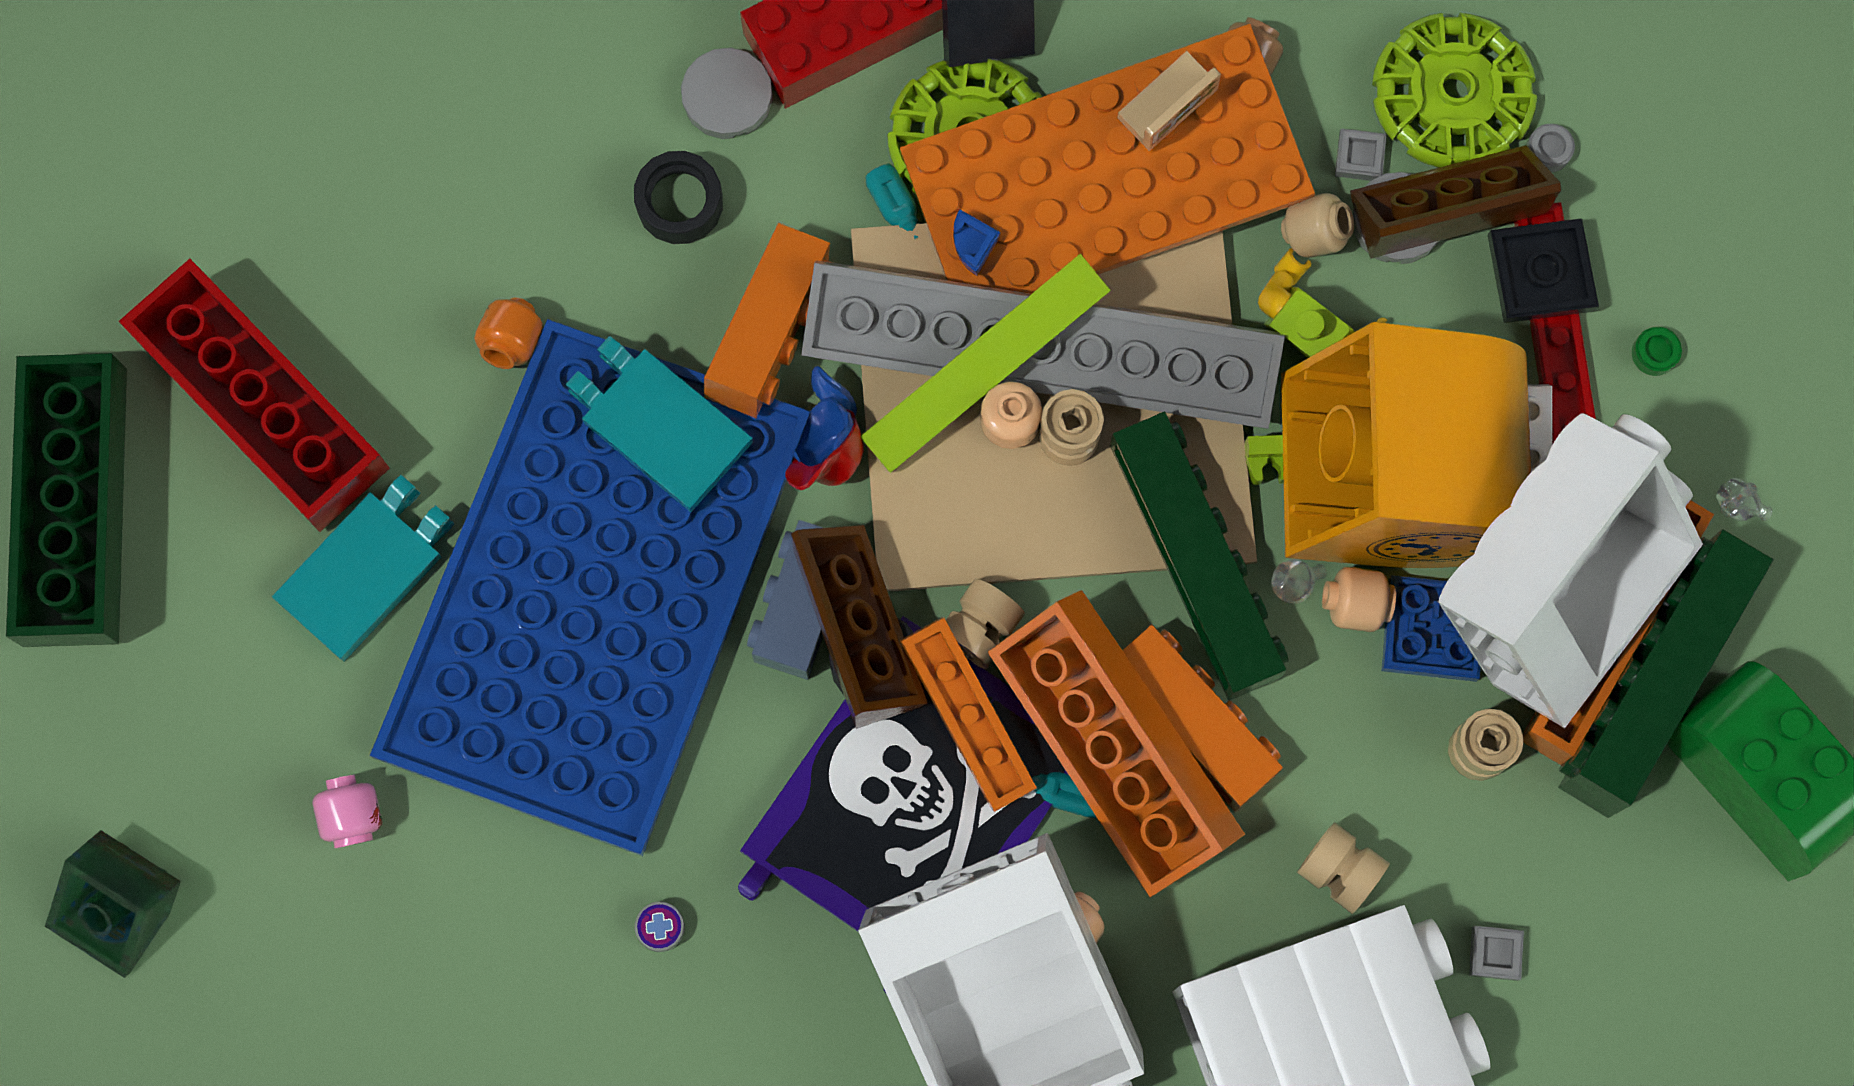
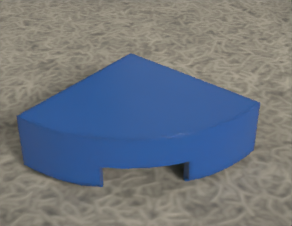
[953,209,1001,276]

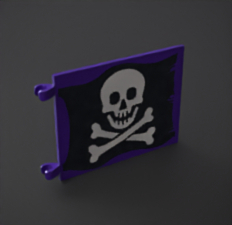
[738,616,1068,993]

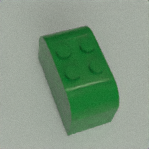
[1667,661,1854,882]

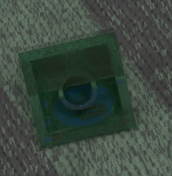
[45,830,181,978]

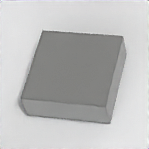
[1335,128,1386,181]
[1469,926,1524,981]

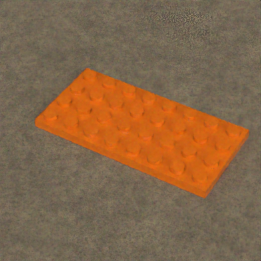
[900,24,1315,294]

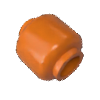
[474,297,544,369]

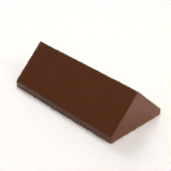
[1350,145,1561,259]
[791,525,927,729]

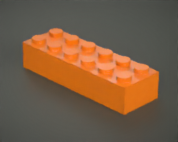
[988,590,1245,897]

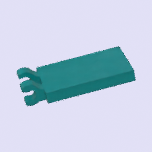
[565,336,753,512]
[272,475,455,662]

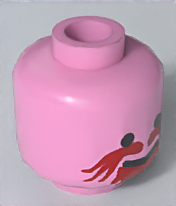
[312,774,382,848]

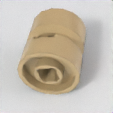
[1039,389,1104,466]
[946,578,1025,669]
[1448,709,1523,781]
[1297,822,1390,914]

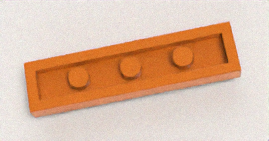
[899,617,1037,812]

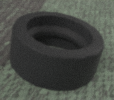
[634,151,723,244]

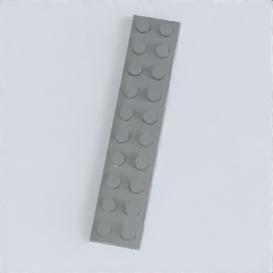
[801,260,1285,429]

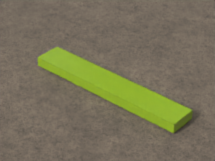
[861,253,1111,473]

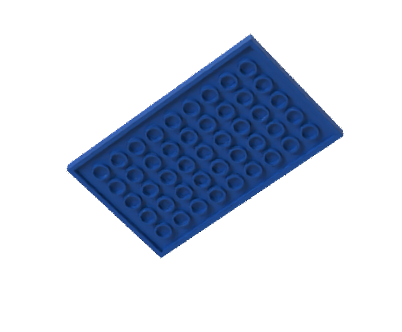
[370,319,811,857]

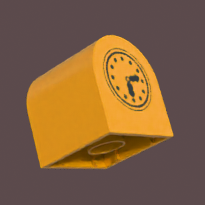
[1281,322,1531,568]

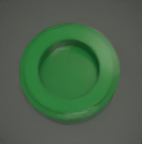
[1631,327,1682,376]

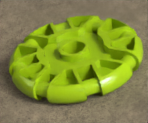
[1372,12,1537,168]
[887,59,1042,194]

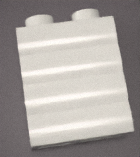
[1438,413,1703,728]
[858,833,1144,1086]
[1172,905,1490,1086]

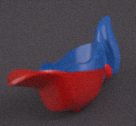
[785,366,864,490]

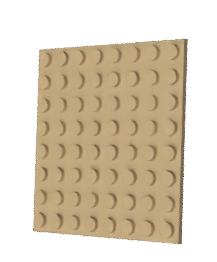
[851,223,1257,592]

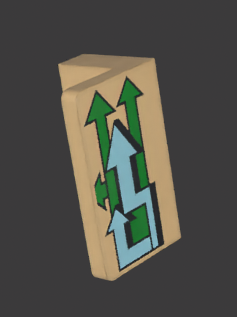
[1117,51,1221,151]

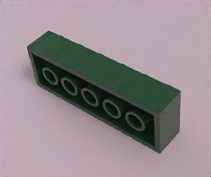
[6,353,127,647]
[1558,529,1774,818]

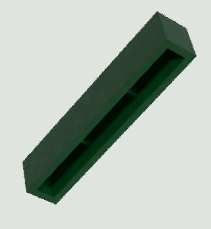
[1110,411,1289,700]

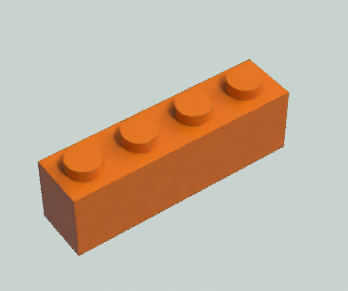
[704,223,833,418]
[1123,624,1283,812]

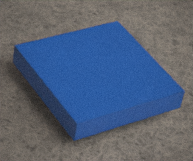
[1381,575,1480,682]

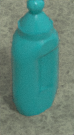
[865,163,919,239]
[1032,772,1097,818]

